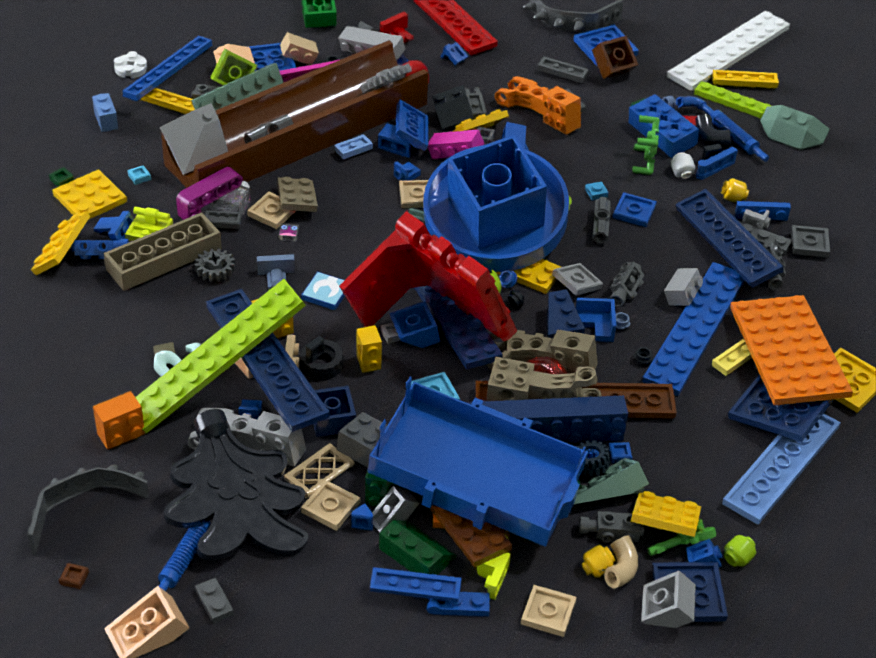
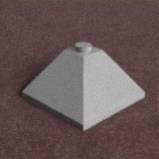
[160,103,228,175]

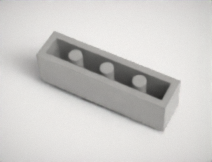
[338,26,405,61]

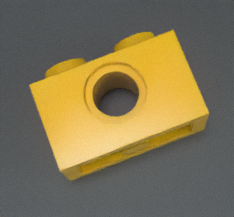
[356,325,382,373]

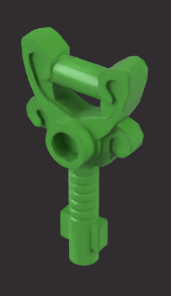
[647,519,716,556]

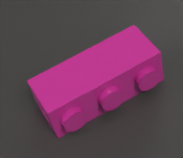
[428,130,484,159]

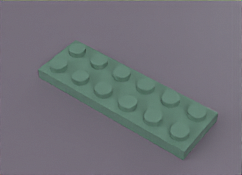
[191,63,283,110]

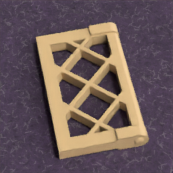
[284,443,355,498]

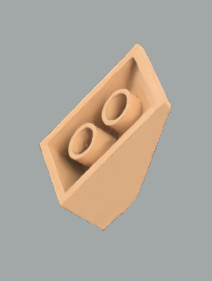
[104,586,189,658]

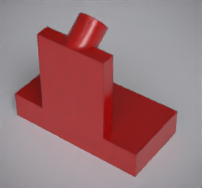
[380,12,414,43]

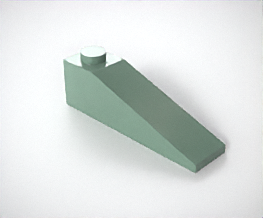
[574,458,649,504]

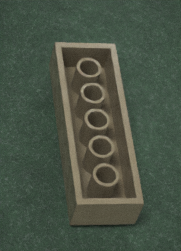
[104,212,222,291]

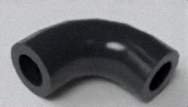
[695,114,731,147]

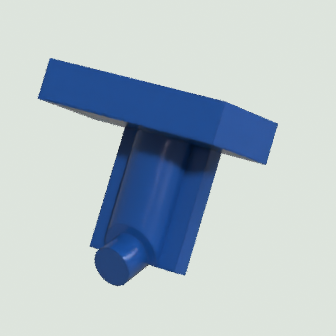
[93,211,133,240]

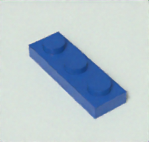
[734,201,791,221]

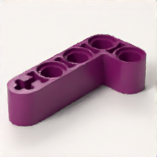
[176,167,243,220]

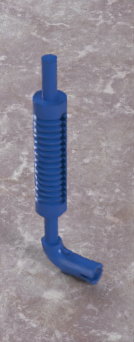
[676,96,769,162]
[158,519,211,592]

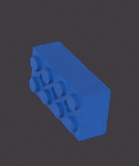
[629,94,699,158]

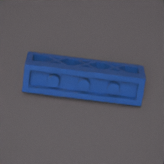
[370,567,461,602]

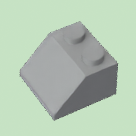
[641,571,695,628]

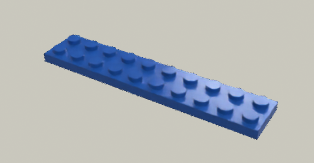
[642,262,745,396]

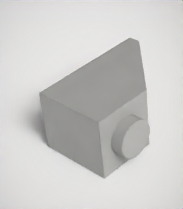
[372,486,420,532]

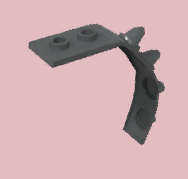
[524,0,623,33]
[27,464,148,555]

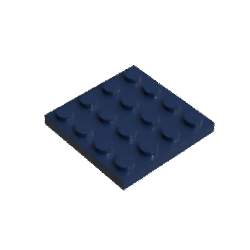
[728,374,834,442]

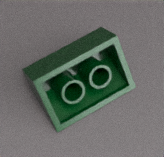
[379,520,456,575]

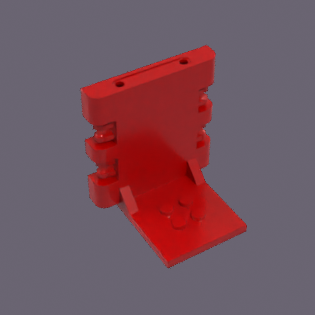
[339,211,517,341]

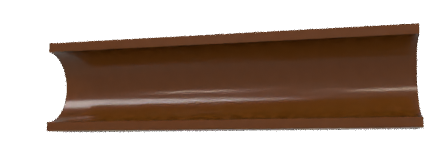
[161,40,428,188]

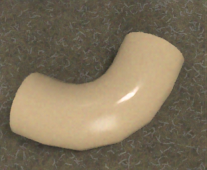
[604,535,638,589]

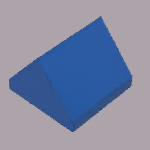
[351,504,373,530]

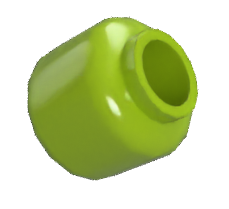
[724,535,756,567]

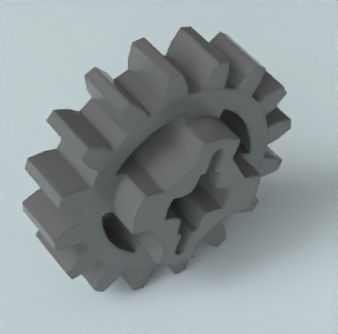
[195,248,235,282]

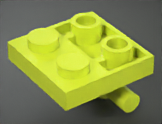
[125,207,173,241]

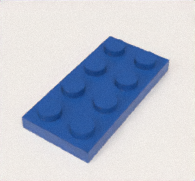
[396,100,428,151]

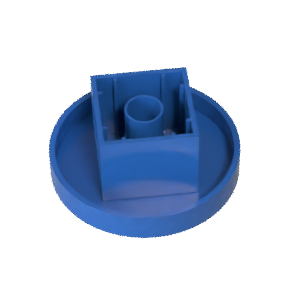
[423,135,569,272]

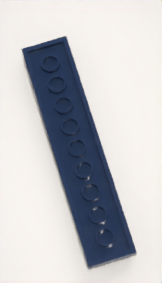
[206,289,330,432]

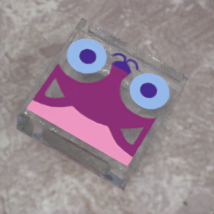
[278,223,299,242]

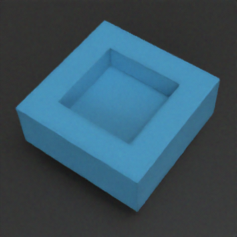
[585,182,608,201]

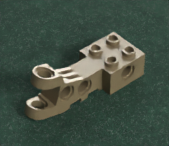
[487,329,598,379]
[487,357,601,401]

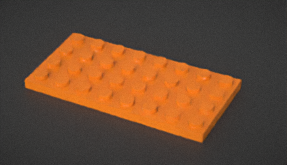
[730,295,853,405]

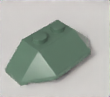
[760,105,829,150]

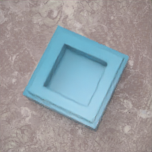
[127,165,151,185]

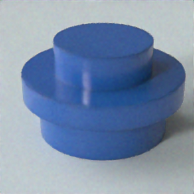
[499,270,517,288]

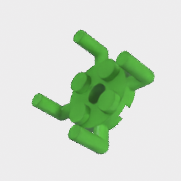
[632,115,660,175]

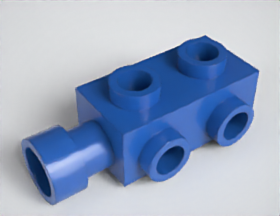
[71,239,129,259]

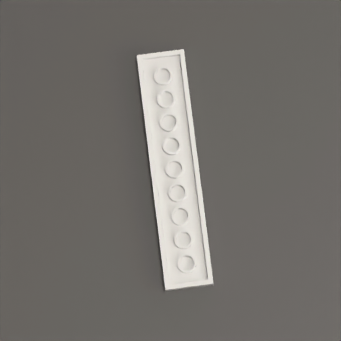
[667,11,790,91]

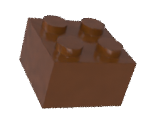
[592,35,638,79]

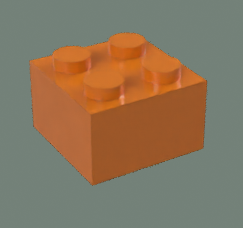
[93,391,145,450]

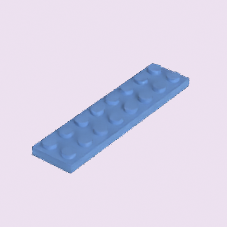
[722,414,841,525]

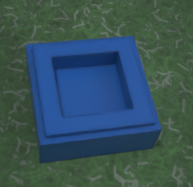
[608,442,632,463]

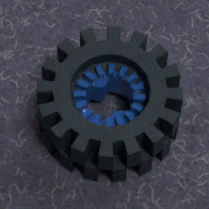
[575,440,610,477]

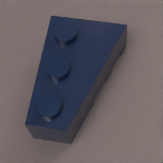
[547,290,585,338]

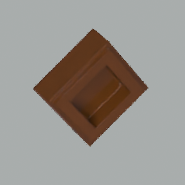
[59,563,89,590]

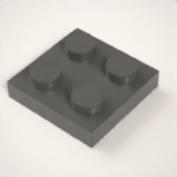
[791,225,830,257]

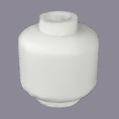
[671,152,695,179]

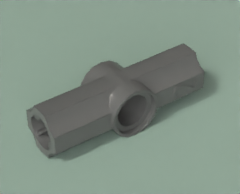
[243,114,293,144]
[592,197,610,244]

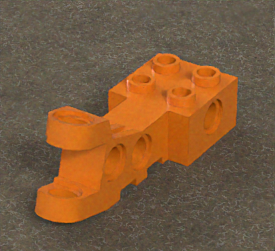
[494,76,581,134]

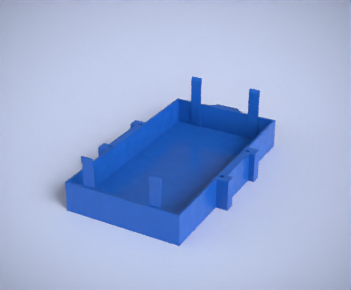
[368,376,588,547]

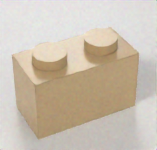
[280,32,319,65]

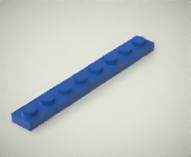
[122,36,212,101]

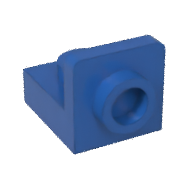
[440,42,468,66]
[394,162,421,181]
[238,399,262,420]
[686,539,722,568]

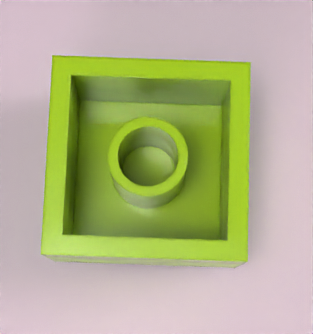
[210,48,257,85]

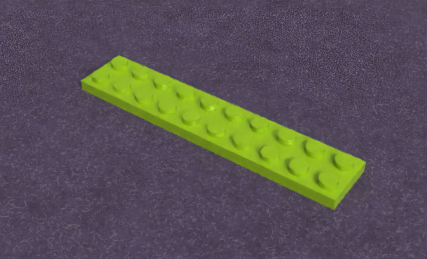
[135,279,306,433]

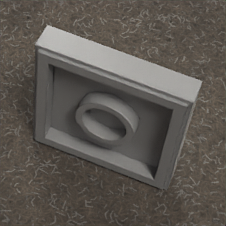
[552,263,603,295]

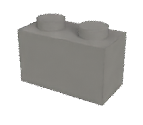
[664,268,703,306]

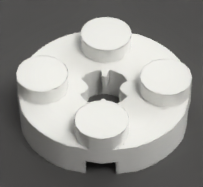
[114,51,147,78]

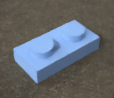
[334,134,373,159]

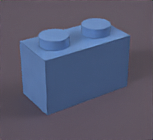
[92,93,118,132]

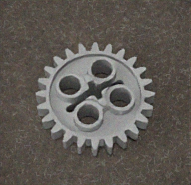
[360,64,412,93]

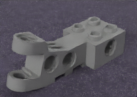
[188,408,306,467]

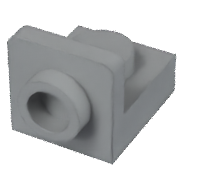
[742,209,771,230]

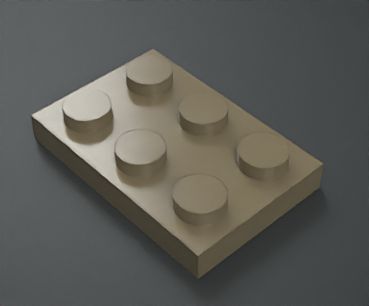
[277,177,318,212]

